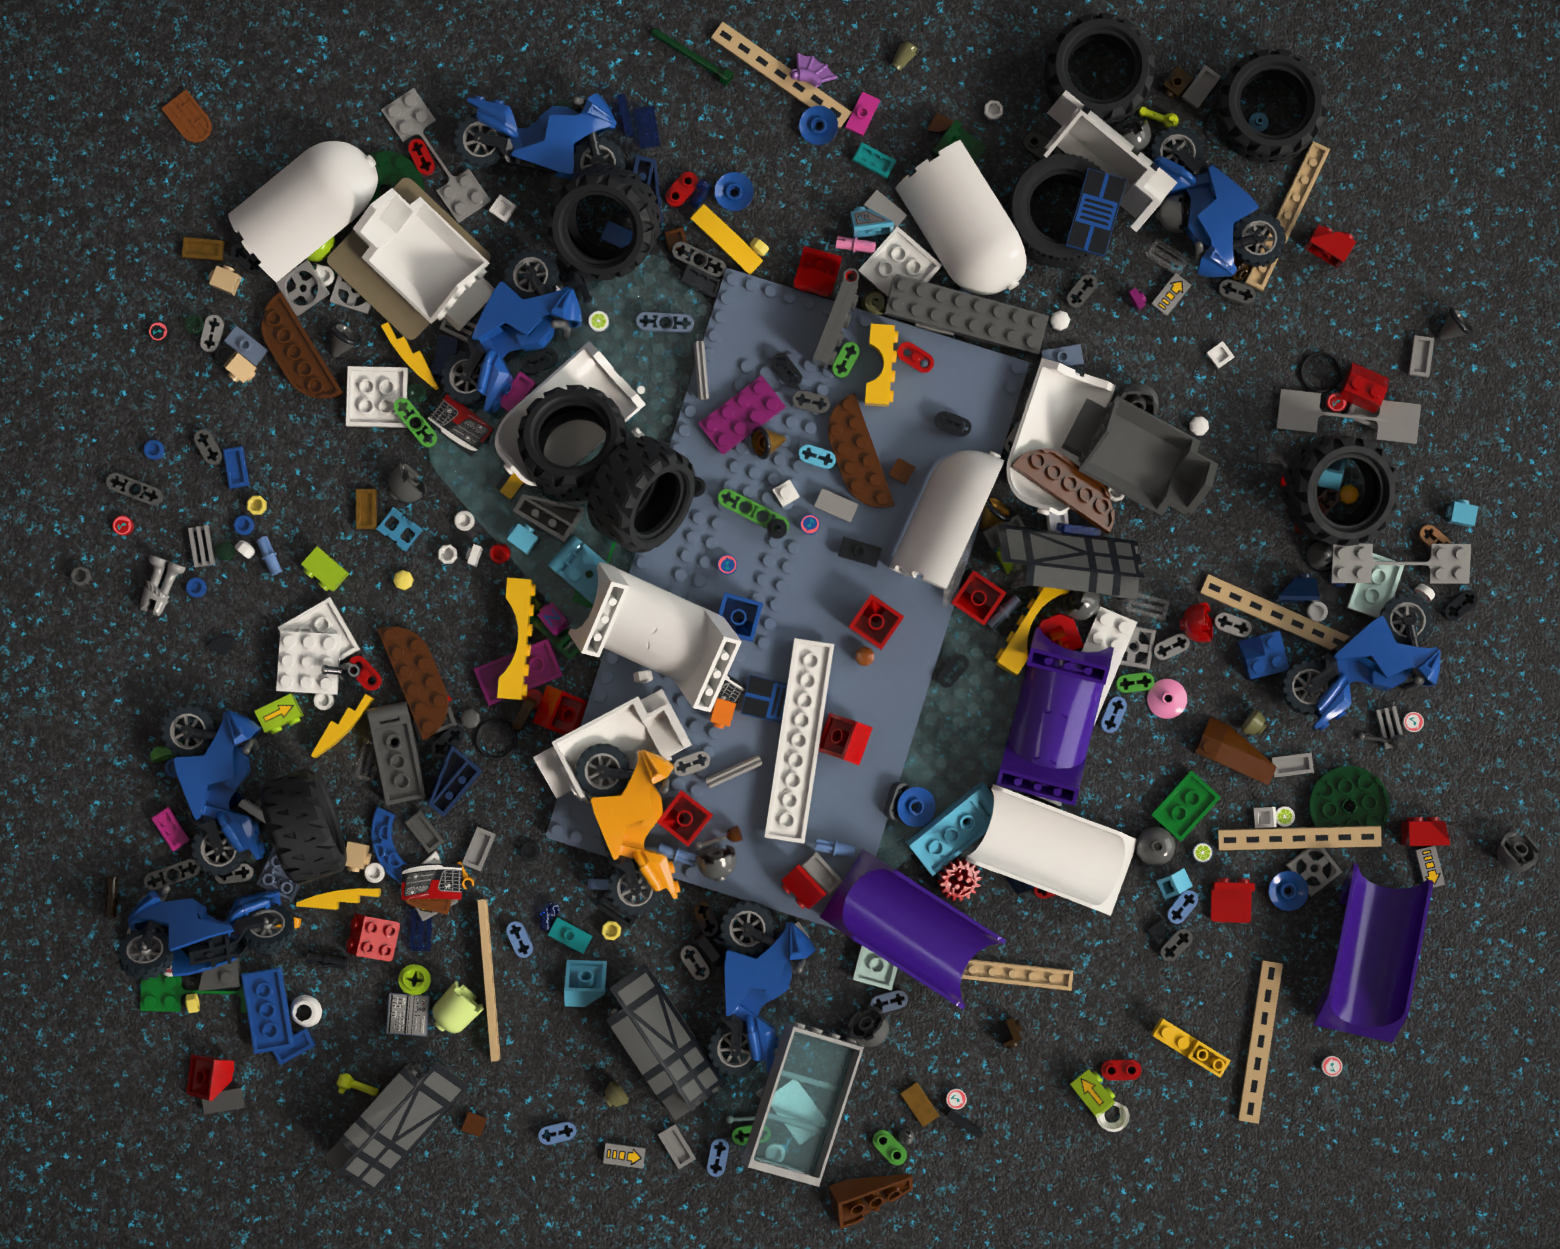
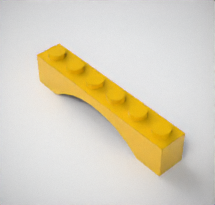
[497,578,536,700]
[995,587,1070,677]

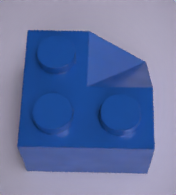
[719,592,763,642]
[1238,631,1289,680]

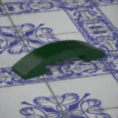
[530,596,580,660]

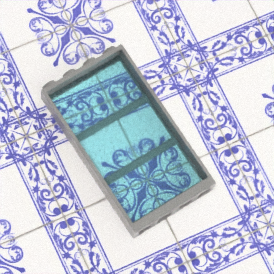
[741,1021,864,1187]

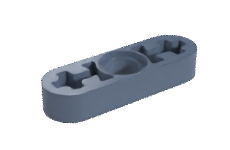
[636,312,694,334]

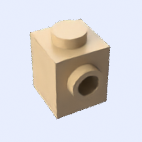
[208,265,242,296]
[223,351,256,383]
[345,841,371,872]

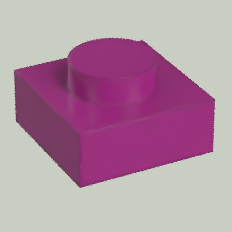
[1127,288,1146,311]

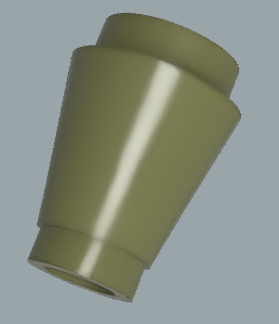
[891,40,918,71]

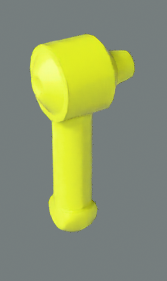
[1138,107,1178,129]
[337,1073,379,1096]

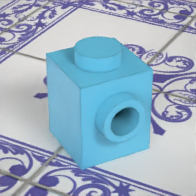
[1445,499,1478,527]
[507,523,539,555]
[1156,868,1192,899]

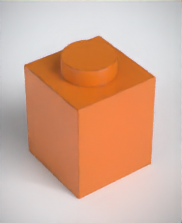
[709,698,736,729]

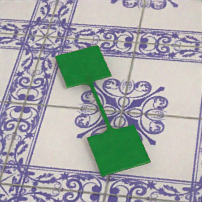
[140,972,247,1013]

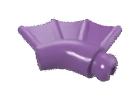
[790,53,837,88]

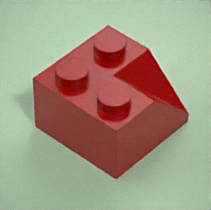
[1304,225,1356,269]
[848,594,904,651]
[657,790,713,847]
[1401,817,1450,846]

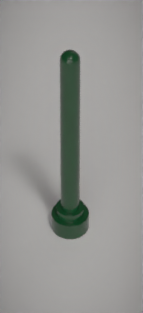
[650,28,734,86]

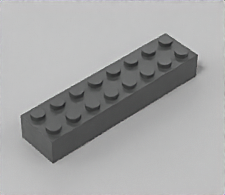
[883,274,1049,356]

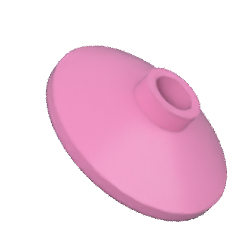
[1147,679,1187,719]

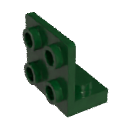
[932,120,986,163]

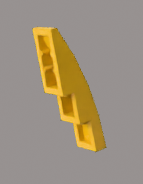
[690,204,763,275]
[381,322,439,390]
[311,694,375,758]
[296,888,381,910]

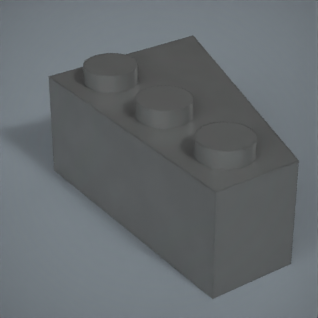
[513,494,586,545]
[198,958,242,991]

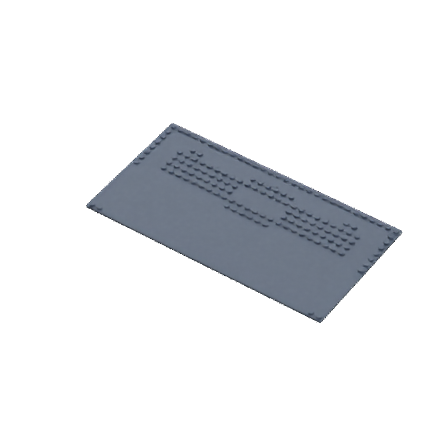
[546,269,1029,930]

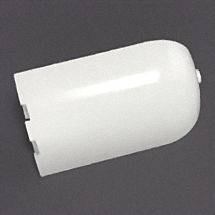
[895,140,1026,295]
[228,141,378,282]
[495,341,646,486]
[1007,358,1116,516]
[889,450,1004,590]

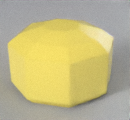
[750,238,769,256]
[247,496,267,515]
[393,570,414,590]
[602,921,621,940]
[185,993,200,1013]

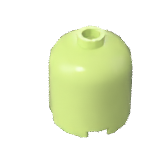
[432,982,484,1033]

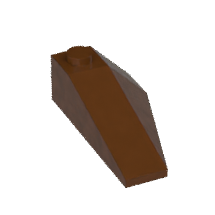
[1195,717,1277,786]
[829,1174,913,1229]

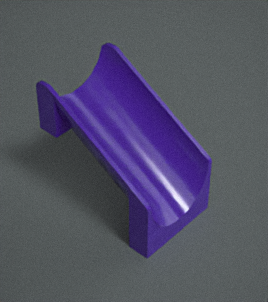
[996,627,1114,806]
[820,849,1006,1009]
[1314,863,1433,1043]

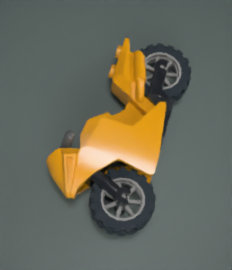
[576,743,681,915]

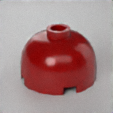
[1180,602,1213,643]

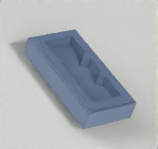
[224,326,268,366]
[1041,344,1084,367]

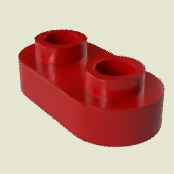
[666,172,698,208]
[897,342,934,374]
[349,656,382,691]
[1100,1059,1141,1081]

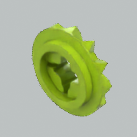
[398,964,431,996]

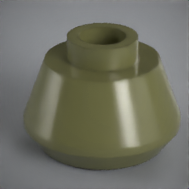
[861,291,887,316]
[1241,710,1267,736]
[603,1081,629,1107]

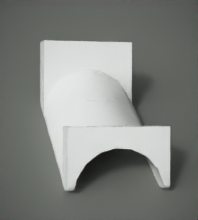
[569,562,742,712]
[966,784,1137,916]

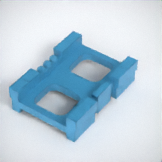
[376,507,423,551]

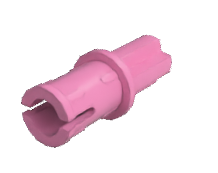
[836,236,876,253]

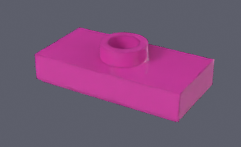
[845,92,880,136]
[500,371,536,412]
[151,807,191,851]

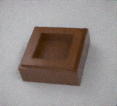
[664,227,688,252]
[889,458,916,485]
[461,1111,488,1137]

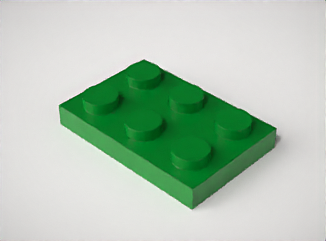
[1151,770,1221,842]

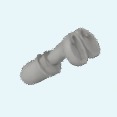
[140,555,186,616]

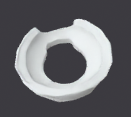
[290,995,322,1027]
[1097,1102,1129,1132]

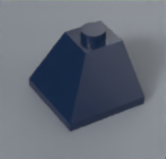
[1273,574,1319,603]

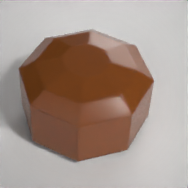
[855,647,874,666]

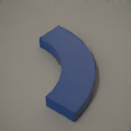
[371,806,407,885]

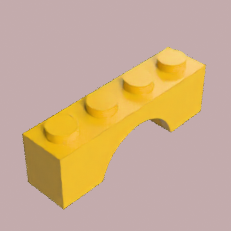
[864,323,898,407]

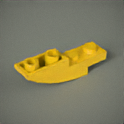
[1150,1018,1231,1078]

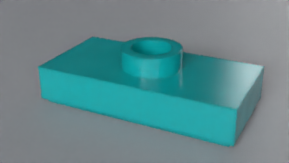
[852,142,896,179]
[548,917,593,954]

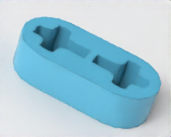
[799,445,836,470]

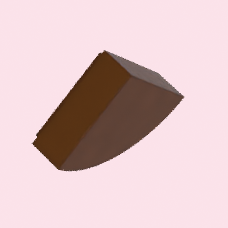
[927,113,954,133]

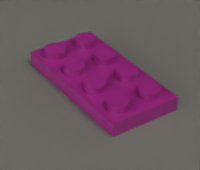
[698,375,786,456]
[474,639,563,706]

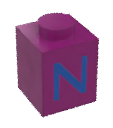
[537,602,571,636]

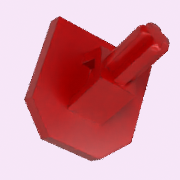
[1038,613,1084,650]

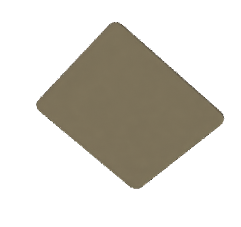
[327,178,490,340]

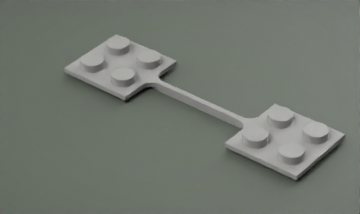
[381,88,491,223]
[1277,389,1421,444]
[1331,543,1471,584]

